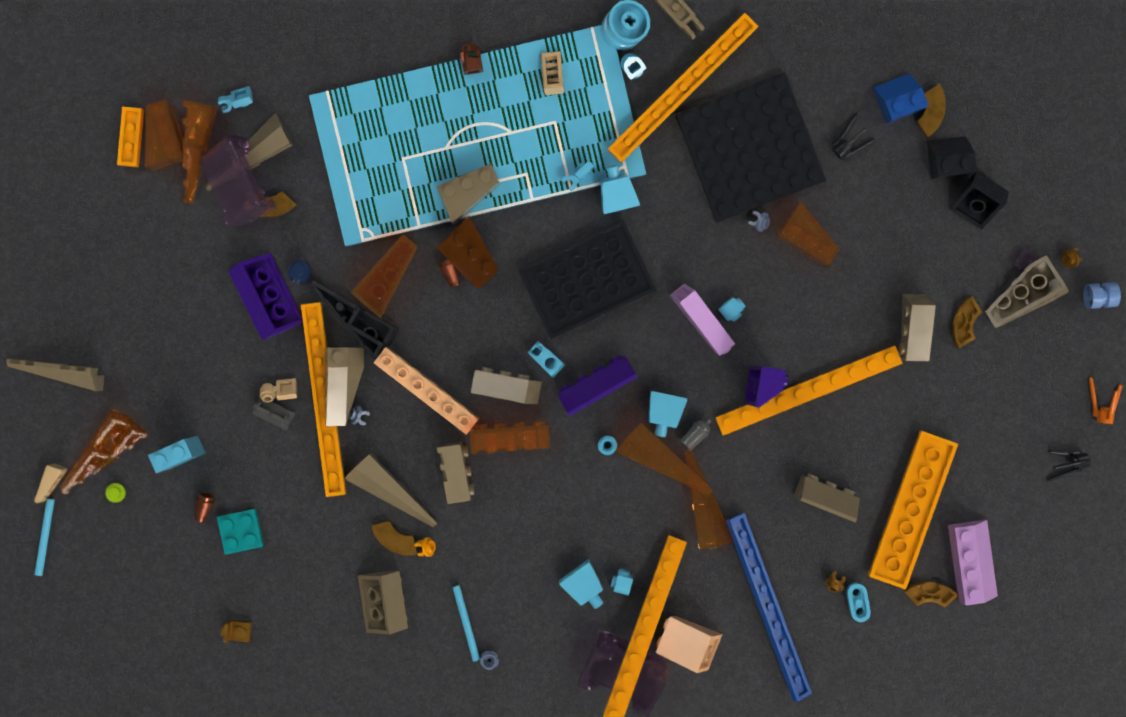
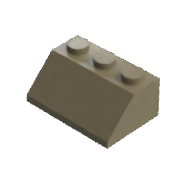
[793,474,860,523]
[358,571,408,635]

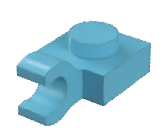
[218,86,253,113]
[562,161,594,191]

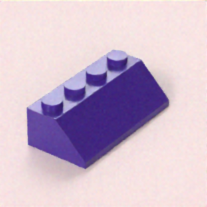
[228,253,303,341]
[558,355,638,416]
[744,365,788,407]

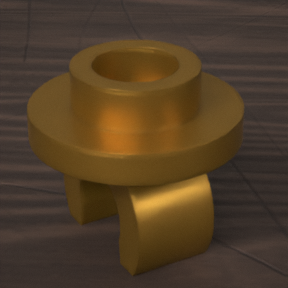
[1061,248,1083,268]
[825,571,846,593]

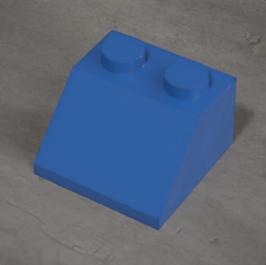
[873,73,929,124]

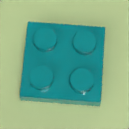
[217,508,264,555]

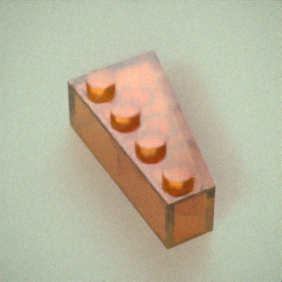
[351,234,418,319]

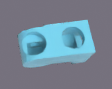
[528,341,565,378]

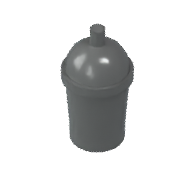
[680,419,711,451]

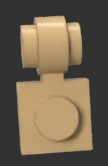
[260,378,297,402]

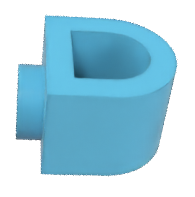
[621,53,646,80]
[718,297,746,322]
[610,569,633,595]

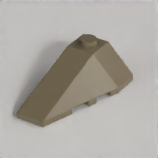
[985,255,1069,328]
[324,347,364,426]

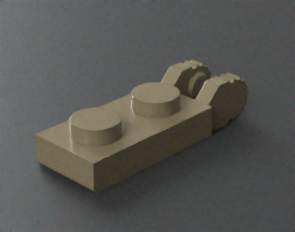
[655,0,705,40]

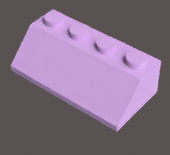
[948,519,998,605]

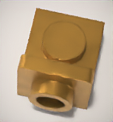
[221,619,253,643]

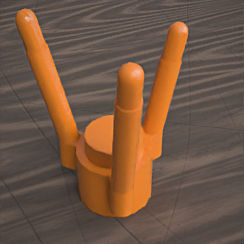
[1089,377,1122,424]

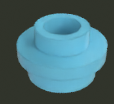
[598,436,617,455]

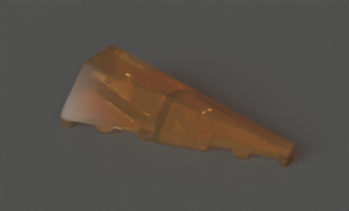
[183,100,217,204]
[60,409,148,494]
[616,423,713,495]
[685,450,733,550]

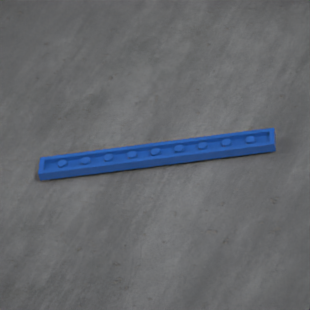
[726,513,812,702]

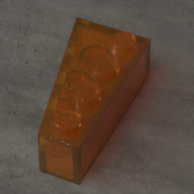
[470,420,550,454]

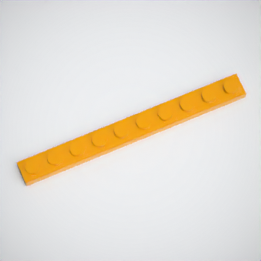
[607,13,759,163]
[301,302,346,497]
[715,346,903,436]
[602,535,687,717]

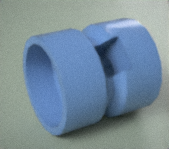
[1083,282,1121,309]

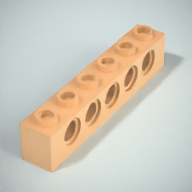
[374,347,479,435]

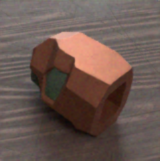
[460,42,484,75]

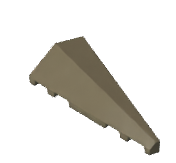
[205,113,293,191]
[6,359,104,391]
[345,453,438,527]

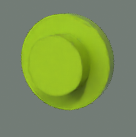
[106,483,126,503]

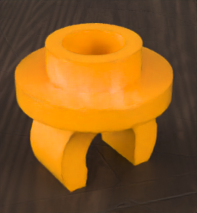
[414,537,436,557]

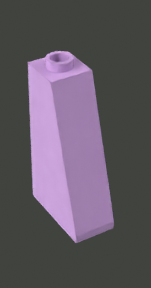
[670,283,735,356]

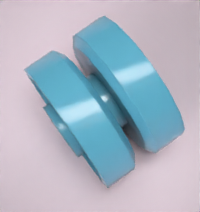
[602,0,650,51]

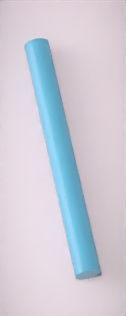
[34,498,55,576]
[452,585,480,661]

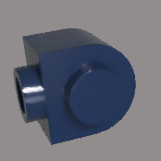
[287,260,312,285]

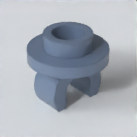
[748,211,770,232]
[348,405,370,425]

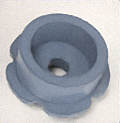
[480,651,499,670]

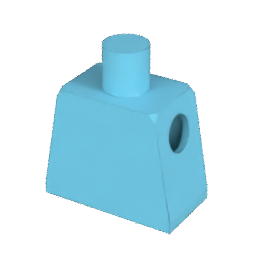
[600,165,640,214]
[648,390,687,437]
[559,559,604,609]

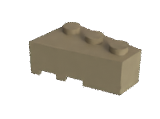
[437,164,500,225]
[899,294,936,361]
[471,367,542,404]
[437,442,475,504]

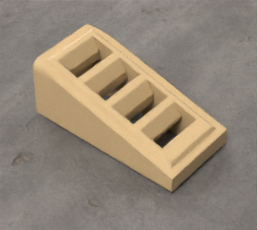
[541,51,564,95]
[34,463,68,503]

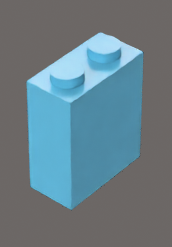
[148,436,206,473]

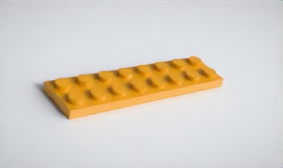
[868,431,958,590]

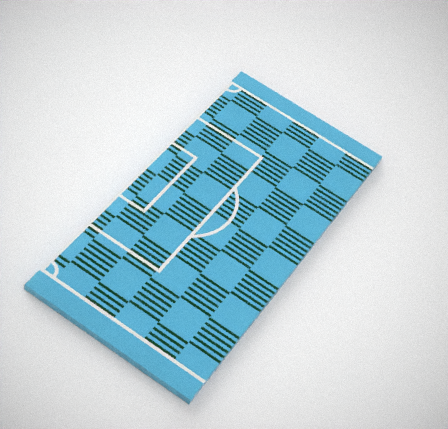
[309,25,646,247]

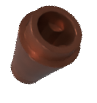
[438,259,461,288]
[194,492,215,522]

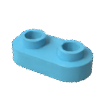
[846,582,871,622]

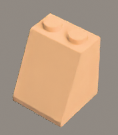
[656,616,722,673]

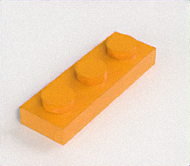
[117,107,144,168]

